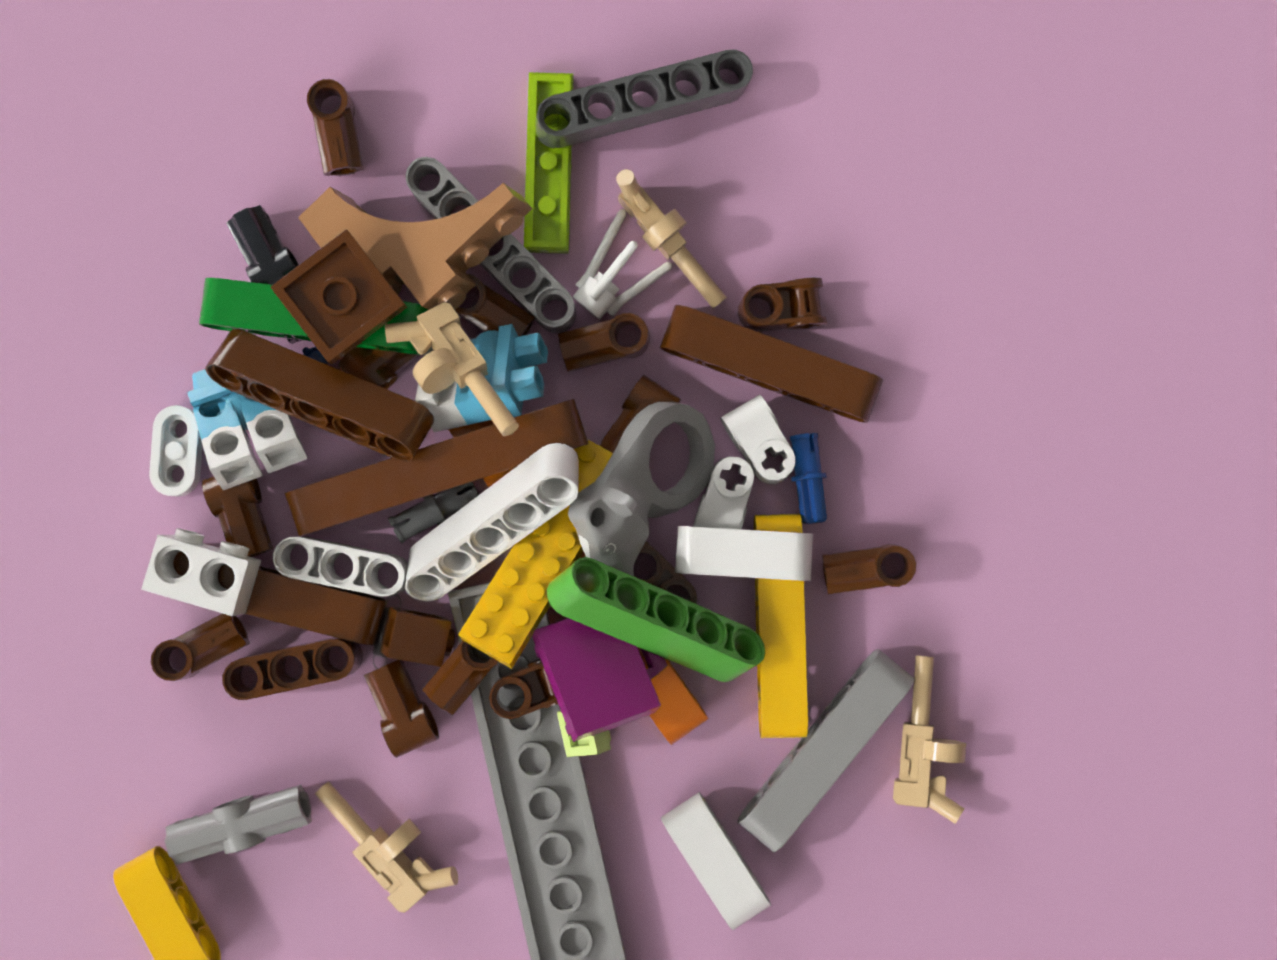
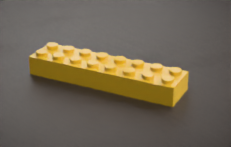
[458,440,613,669]

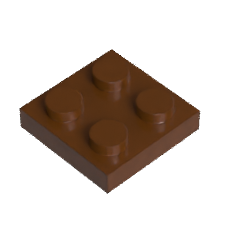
[270,229,407,365]

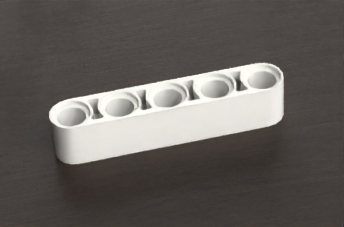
[405,443,579,601]

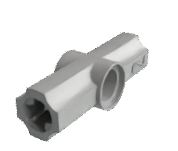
[165,784,312,865]

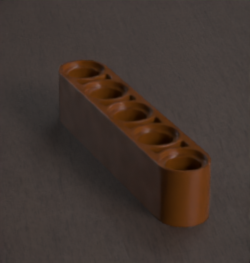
[659,305,883,423]
[205,329,435,462]
[173,551,386,645]

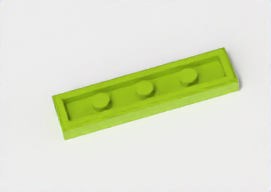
[524,72,574,254]

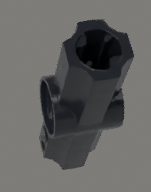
[226,205,302,344]

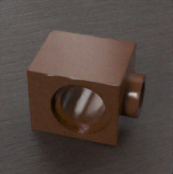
[380,606,455,667]

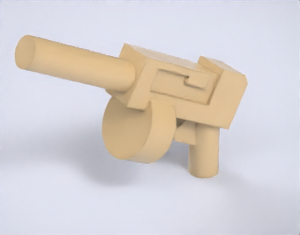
[616,169,727,309]
[385,302,519,436]
[893,655,967,824]
[315,781,458,913]

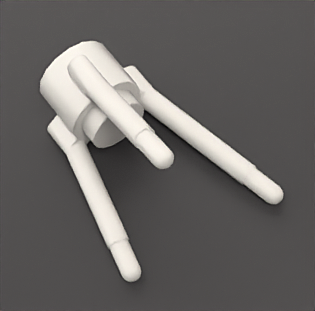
[572,209,672,320]

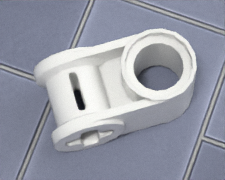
[720,395,795,484]
[693,456,754,529]

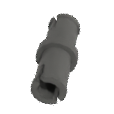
[388,482,479,543]

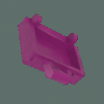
[532,618,668,742]

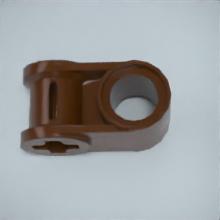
[737,277,827,332]
[489,658,558,719]

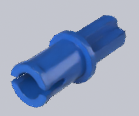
[789,433,827,525]

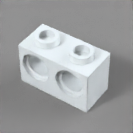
[141,528,261,616]

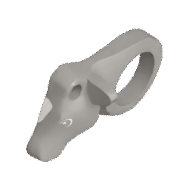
[568,402,715,576]

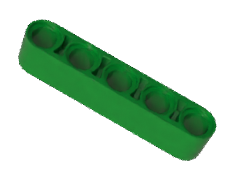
[199,278,429,355]

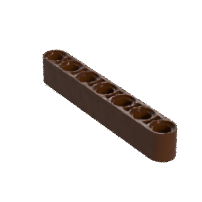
[284,399,589,536]

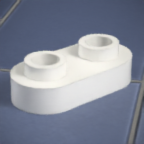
[149,405,203,497]

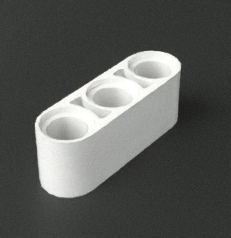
[675,526,813,581]
[273,537,408,596]
[661,792,771,930]

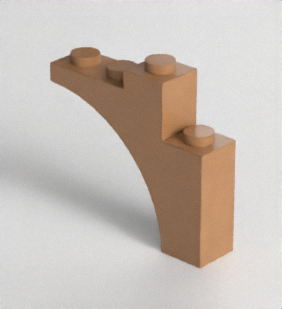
[298,183,532,310]

